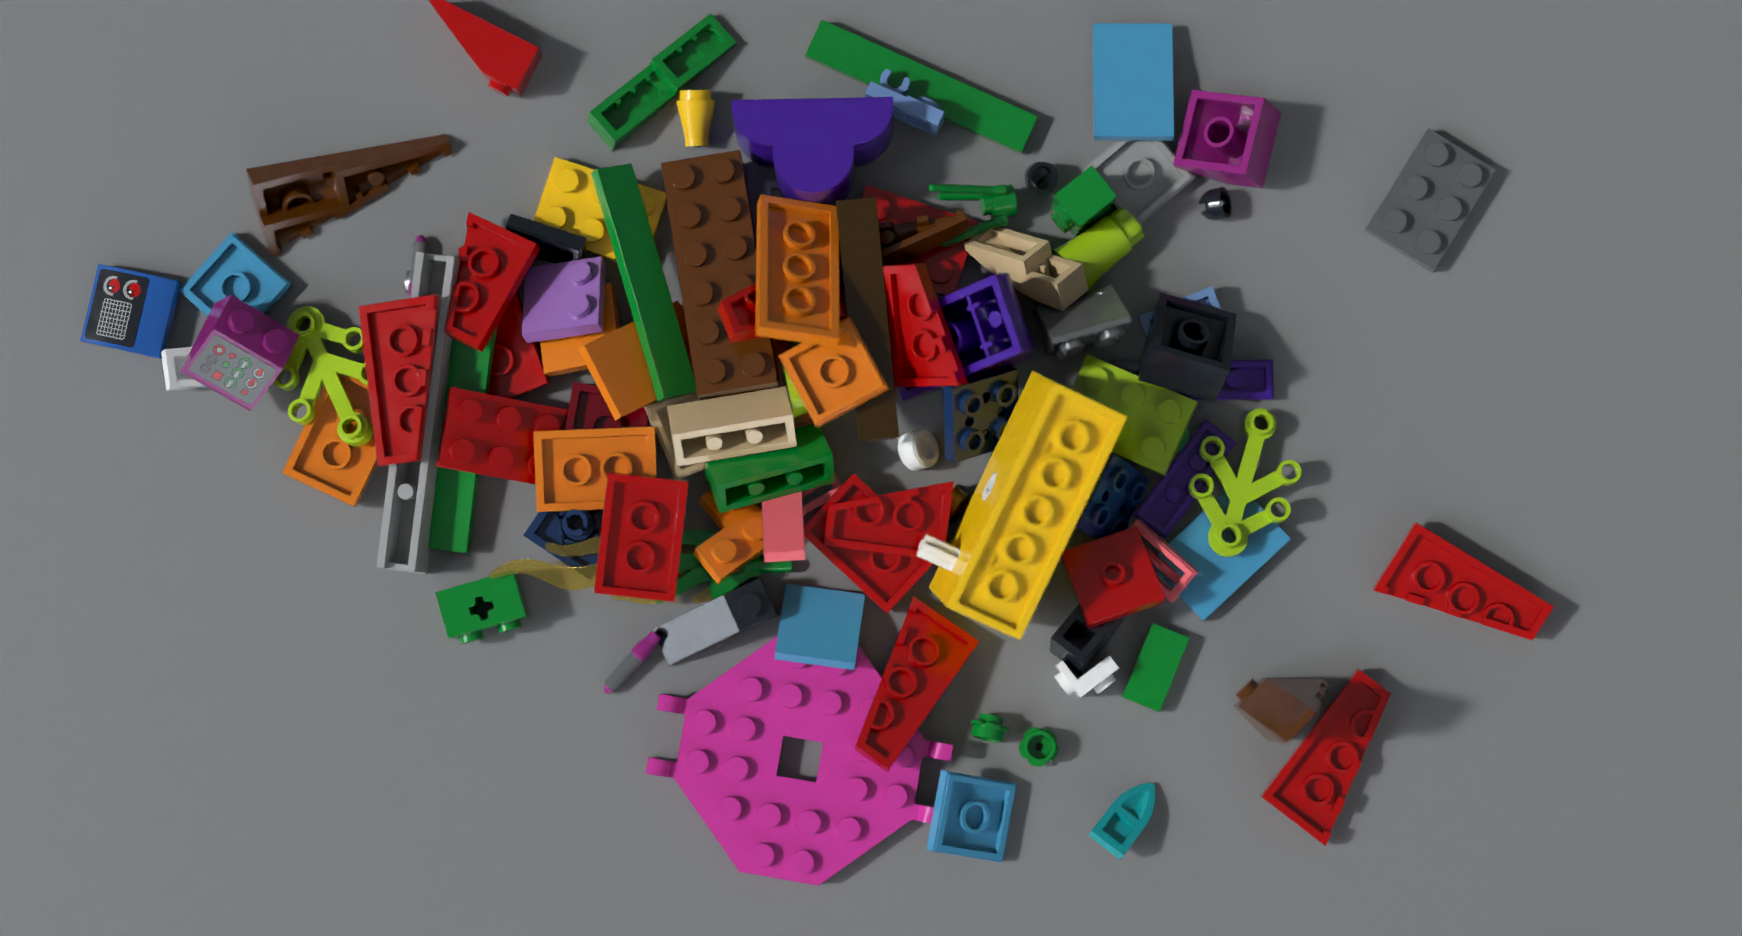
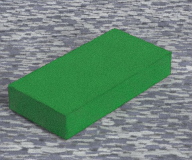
[1121,623,1189,712]

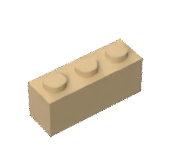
[667,386,797,467]

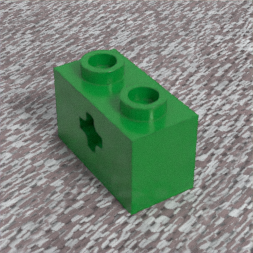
[1050,165,1117,237]
[435,570,530,644]

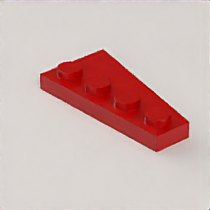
[1373,522,1554,641]
[855,596,979,772]
[1260,669,1391,846]

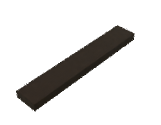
[836,197,899,443]

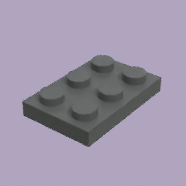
[1364,128,1496,272]

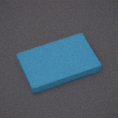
[1092,23,1174,141]
[1152,491,1291,621]

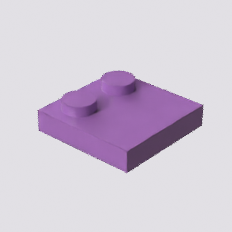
[522,257,606,343]

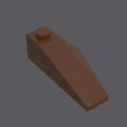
[1233,678,1329,743]

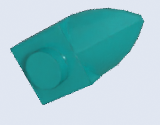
[1088,783,1155,860]

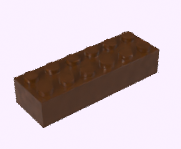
[661,150,780,400]

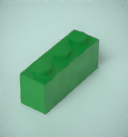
[704,423,835,513]

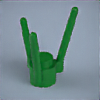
[929,184,1017,247]

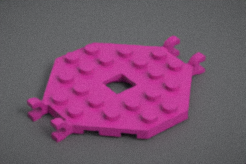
[645,636,953,886]

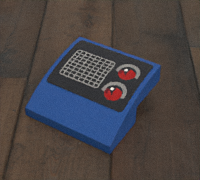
[80,264,182,359]

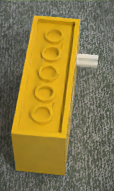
[916,370,1127,640]

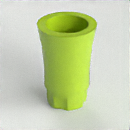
[1051,207,1145,292]

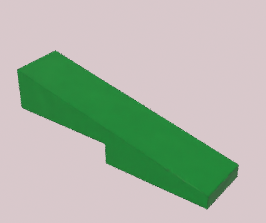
[587,13,736,151]

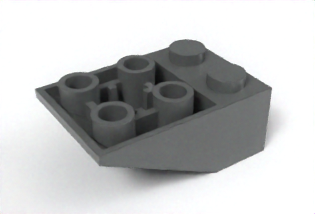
[1033,285,1132,360]

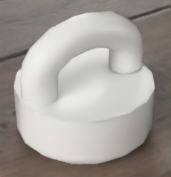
[897,429,939,471]

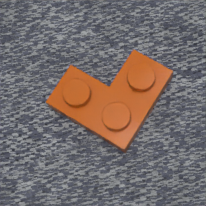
[693,491,764,584]

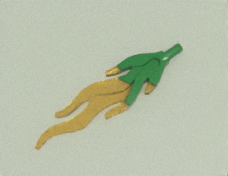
[489,530,792,605]

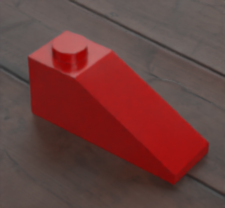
[429,0,543,97]

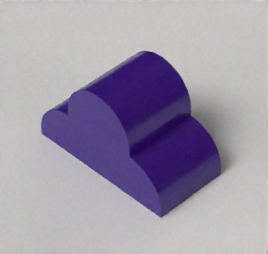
[732,97,893,206]
[889,273,1035,401]

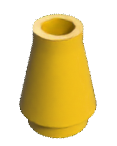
[676,90,715,146]

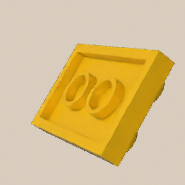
[534,157,667,261]

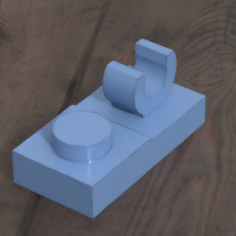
[865,69,944,137]

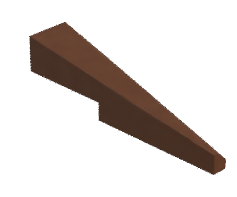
[246,134,452,257]

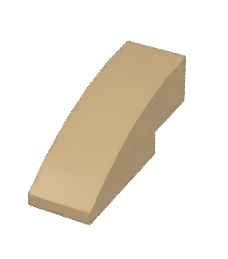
[964,227,1088,311]

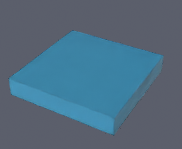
[179,232,293,316]
[775,583,865,670]
[926,770,1017,863]

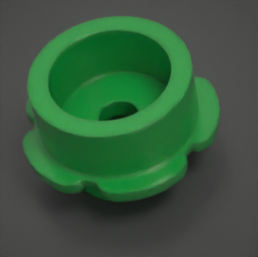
[970,713,1009,743]
[1019,727,1059,767]

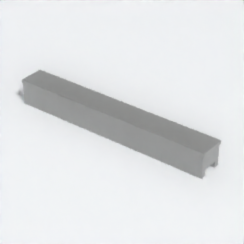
[376,252,461,574]

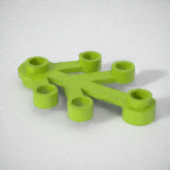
[274,306,373,447]
[1188,408,1302,557]

